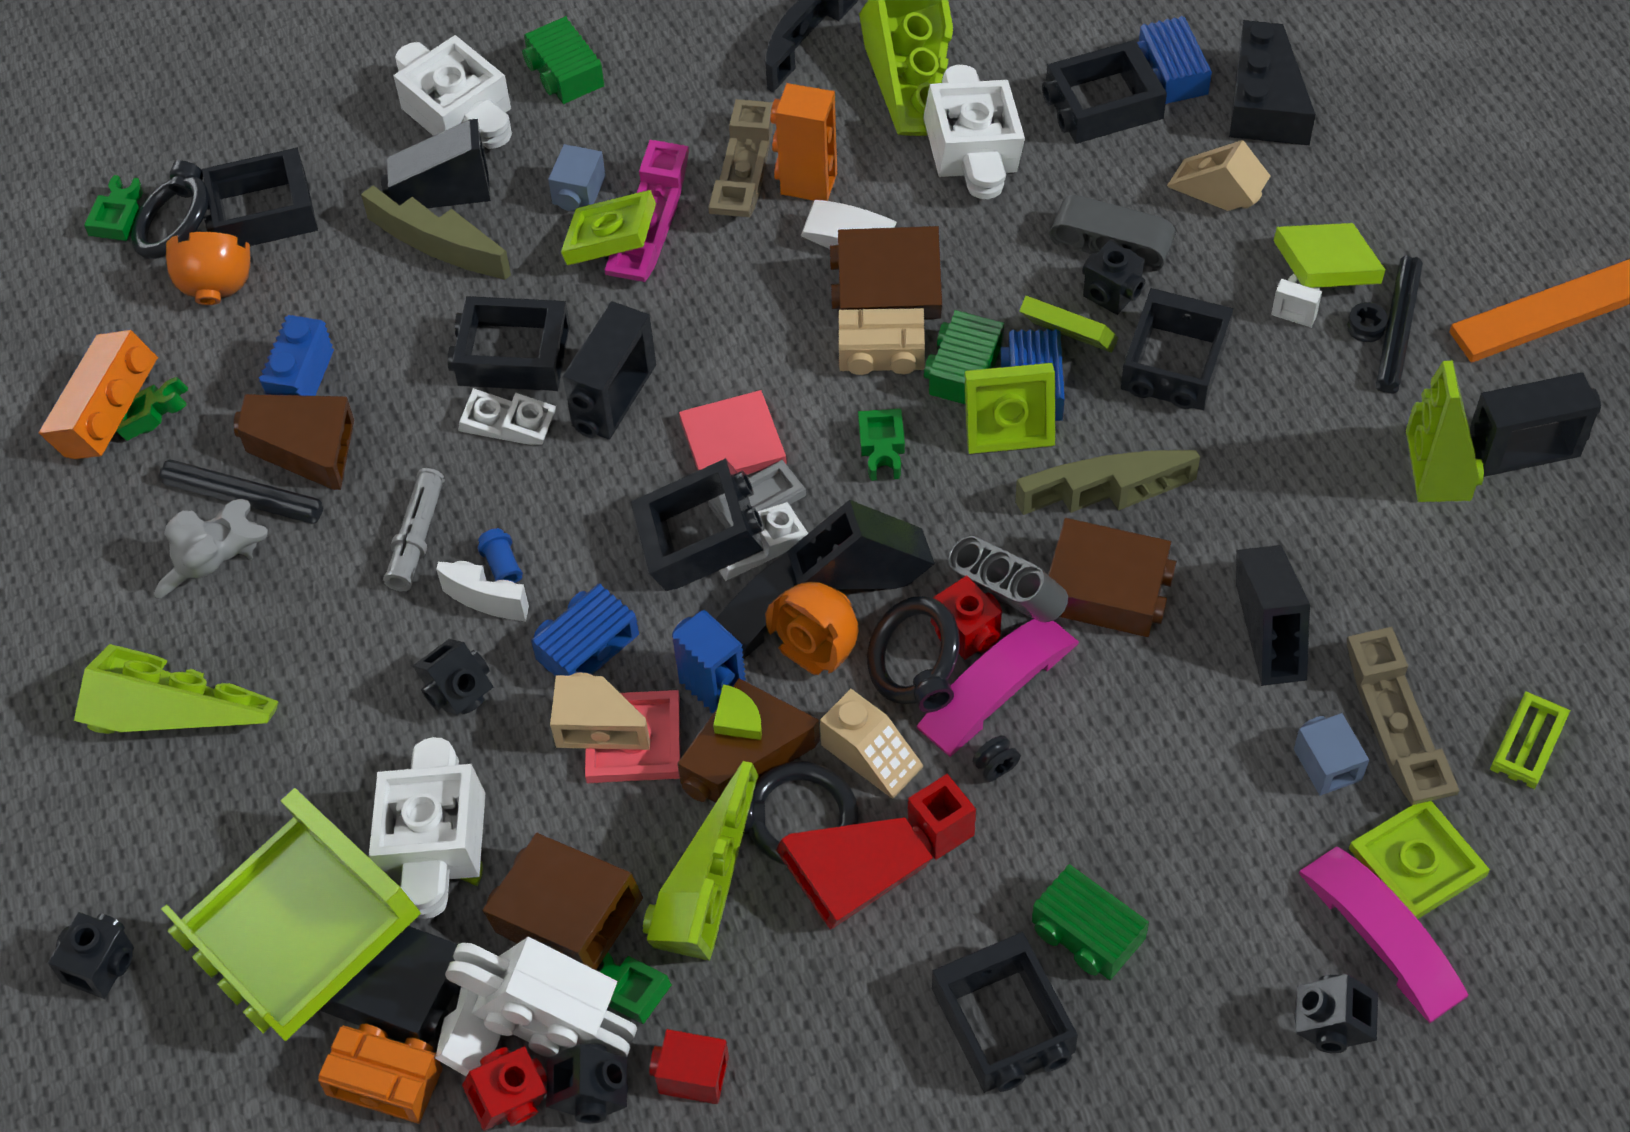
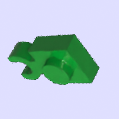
[84,175,143,241]
[116,377,188,441]
[858,409,905,481]
[600,952,672,1025]

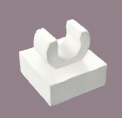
[1271,274,1322,328]

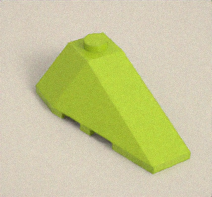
[859,0,953,136]
[1406,360,1484,502]
[74,644,279,734]
[643,761,758,961]

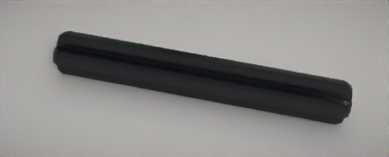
[1375,255,1423,394]
[159,459,323,524]

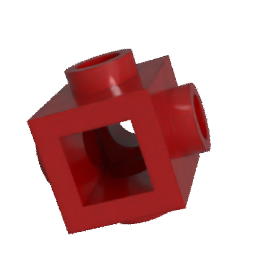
[931,575,1002,660]
[462,1046,547,1131]

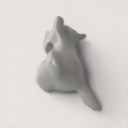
[154,499,268,598]

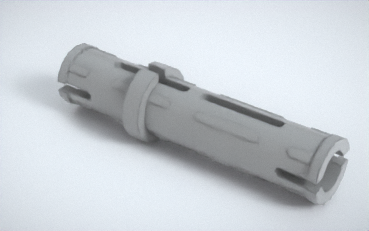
[383,468,445,591]

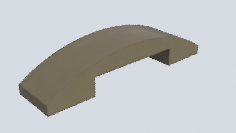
[709,99,773,217]
[1346,627,1460,805]

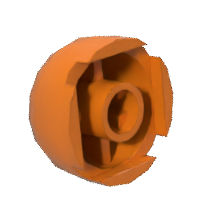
[166,232,250,305]
[765,582,858,675]

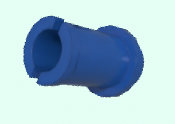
[477,528,523,583]

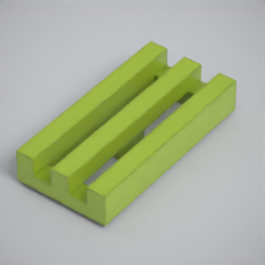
[1490,691,1571,789]

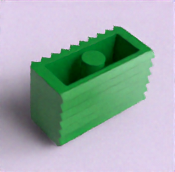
[522,16,604,104]
[924,310,1005,405]
[1032,864,1149,981]

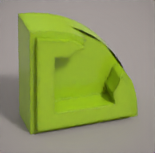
[713,684,762,740]

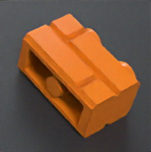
[318,1024,443,1124]

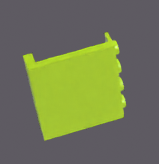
[161,788,421,1042]

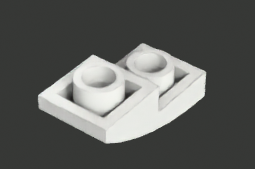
[801,200,897,249]
[458,388,556,445]
[719,502,808,581]
[436,561,529,621]
[435,987,501,1076]

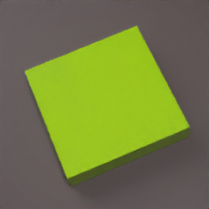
[561,190,656,265]
[1273,223,1385,288]
[1019,295,1118,353]
[965,363,1055,454]
[1349,801,1490,919]

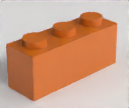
[770,83,837,201]
[38,330,158,459]

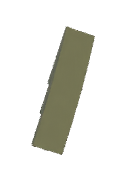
[361,185,511,280]
[1015,450,1200,515]

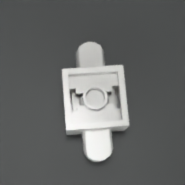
[393,35,512,149]
[924,65,1025,199]
[369,737,485,919]
[445,937,637,1057]

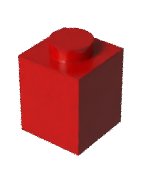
[908,774,976,860]
[649,1029,729,1104]

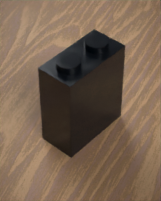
[319,926,461,1044]

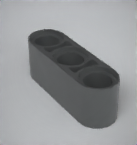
[1049,195,1176,271]
[948,536,1068,623]

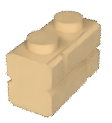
[839,308,925,375]

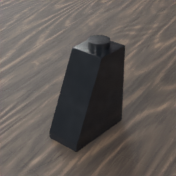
[381,119,491,208]
[787,500,935,589]
[1236,545,1310,686]

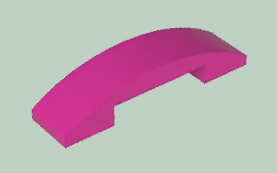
[605,140,689,282]
[917,619,1079,757]
[1299,846,1468,1024]

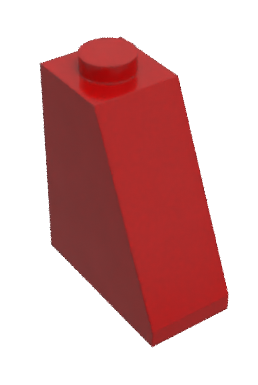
[776,817,933,930]

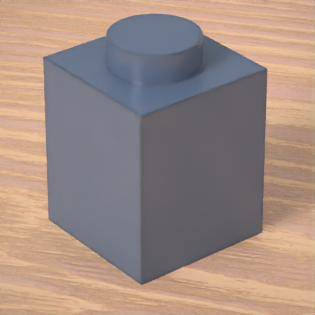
[548,144,606,211]
[1294,713,1369,796]

